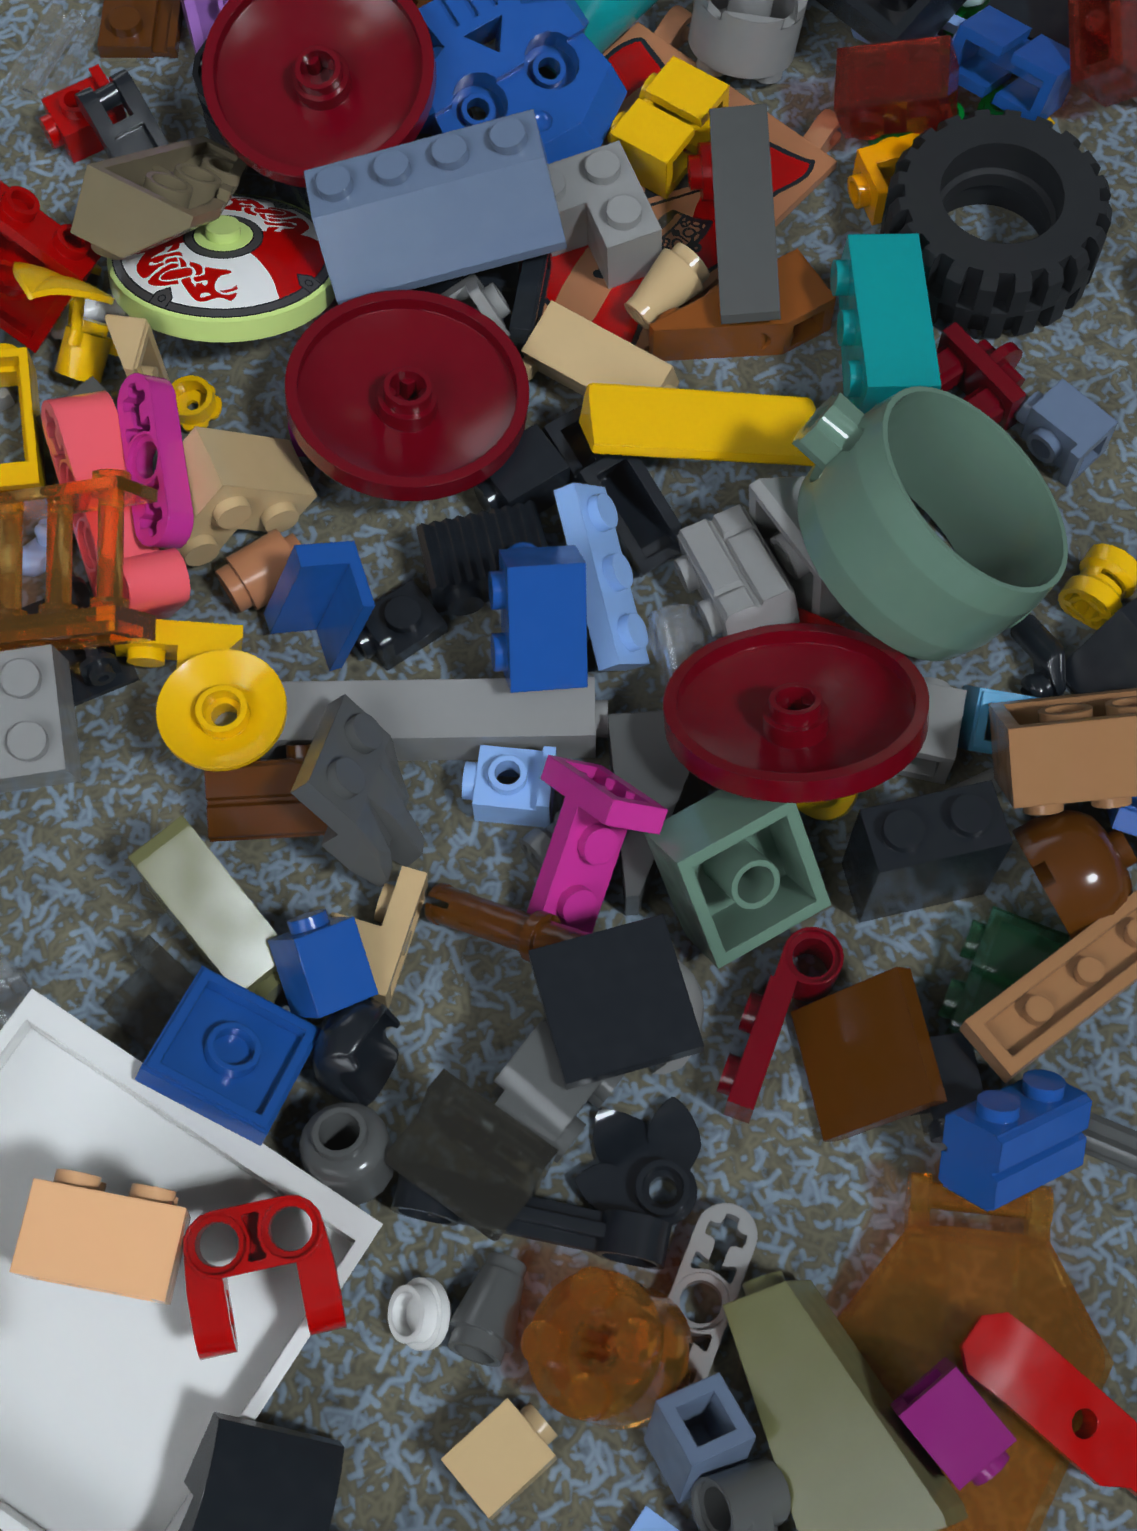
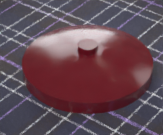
[202,0,437,188]
[285,290,529,501]
[663,623,929,803]

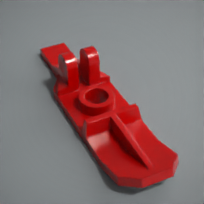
[959,1312,1137,1497]

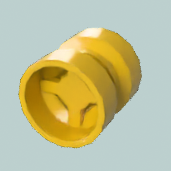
[1058,543,1137,630]

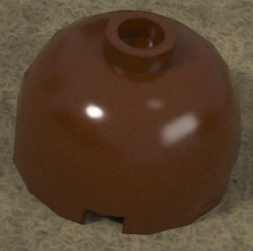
[1012,810,1137,939]

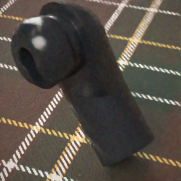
[1010,614,1066,698]

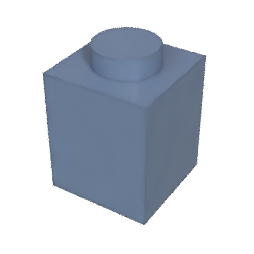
[644,1372,756,1504]

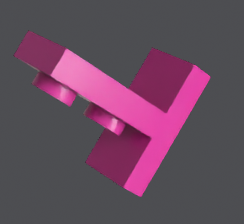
[527,755,668,933]

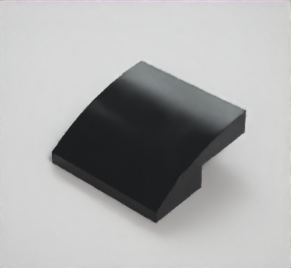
[178,1412,345,1531]

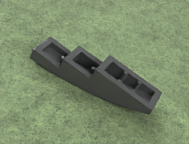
[709,103,781,324]

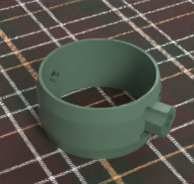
[792,386,1068,661]

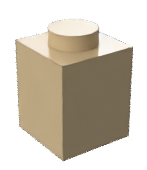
[441,1398,558,1520]

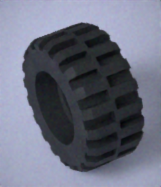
[880,109,1113,338]

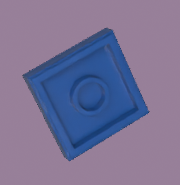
[135,966,321,1146]

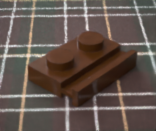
[97,0,183,58]

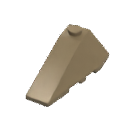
[70,136,249,260]

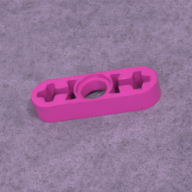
[117,373,194,549]

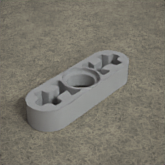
[643,1203,758,1400]

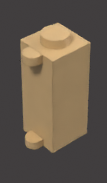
[521,300,679,396]

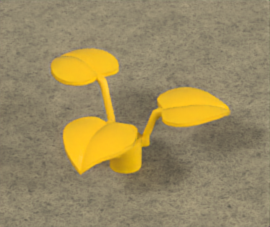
[12,262,130,384]

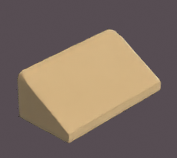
[104,314,171,383]

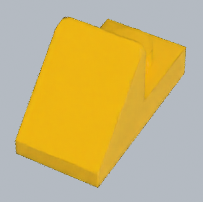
[113,616,243,668]

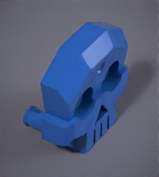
[418,0,627,164]

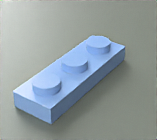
[553,482,650,671]

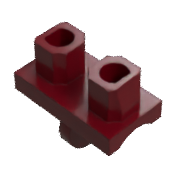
[936,322,1026,431]

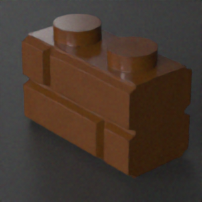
[204,744,328,842]

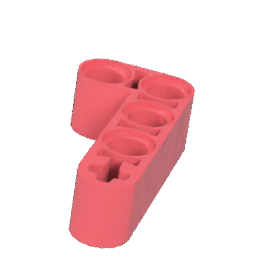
[41,390,191,631]

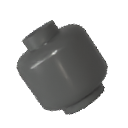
[298,1102,396,1206]

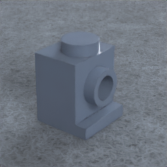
[1016,378,1118,487]

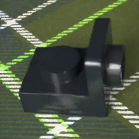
[354,579,448,671]

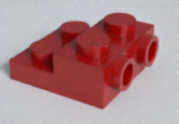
[0,181,101,353]

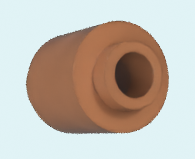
[215,529,301,613]

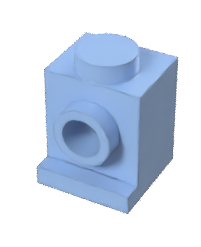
[462,745,557,828]

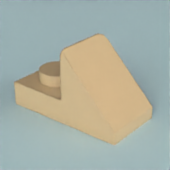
[330,866,428,1009]

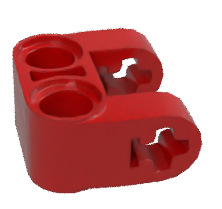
[183,1195,347,1360]

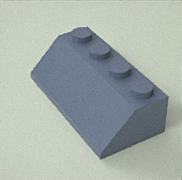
[304,109,568,305]

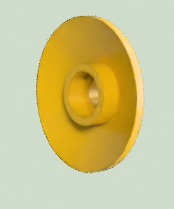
[156,649,288,771]

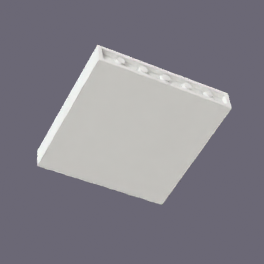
[0,989,383,1531]

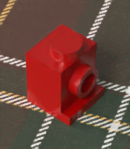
[38,64,127,163]

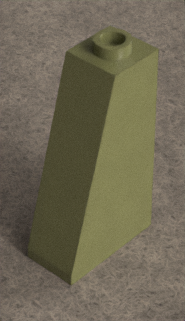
[723,1271,969,1531]

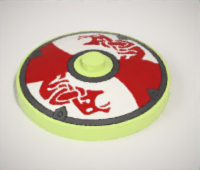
[107,194,335,343]

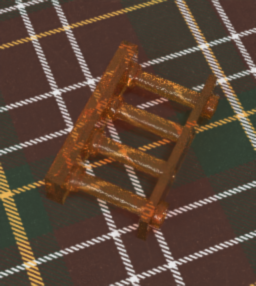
[0,469,158,651]

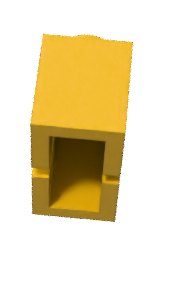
[607,56,730,199]

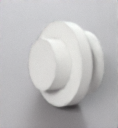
[388,1277,452,1351]

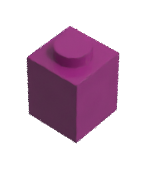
[890,1357,1017,1491]

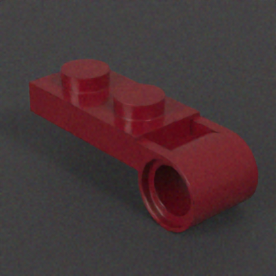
[716,927,844,1124]

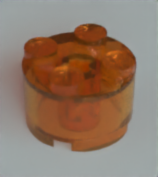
[521,1266,693,1430]

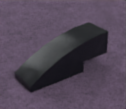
[542,405,683,577]

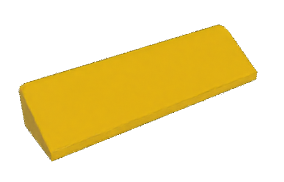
[579,383,816,466]

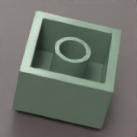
[644,789,831,969]

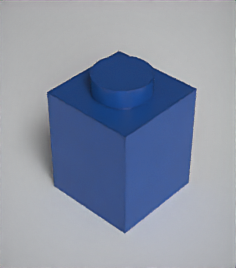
[267,909,379,1018]

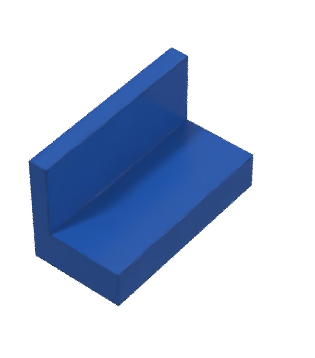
[264,541,375,671]

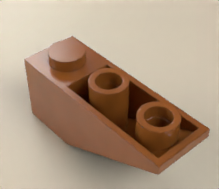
[648,248,836,361]

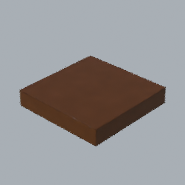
[791,967,947,1142]

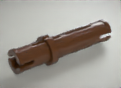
[425,883,591,962]

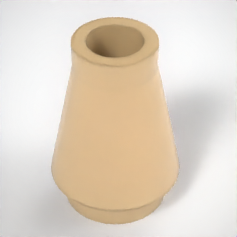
[624,242,710,329]

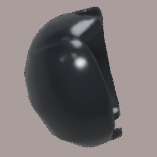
[311,998,400,1106]

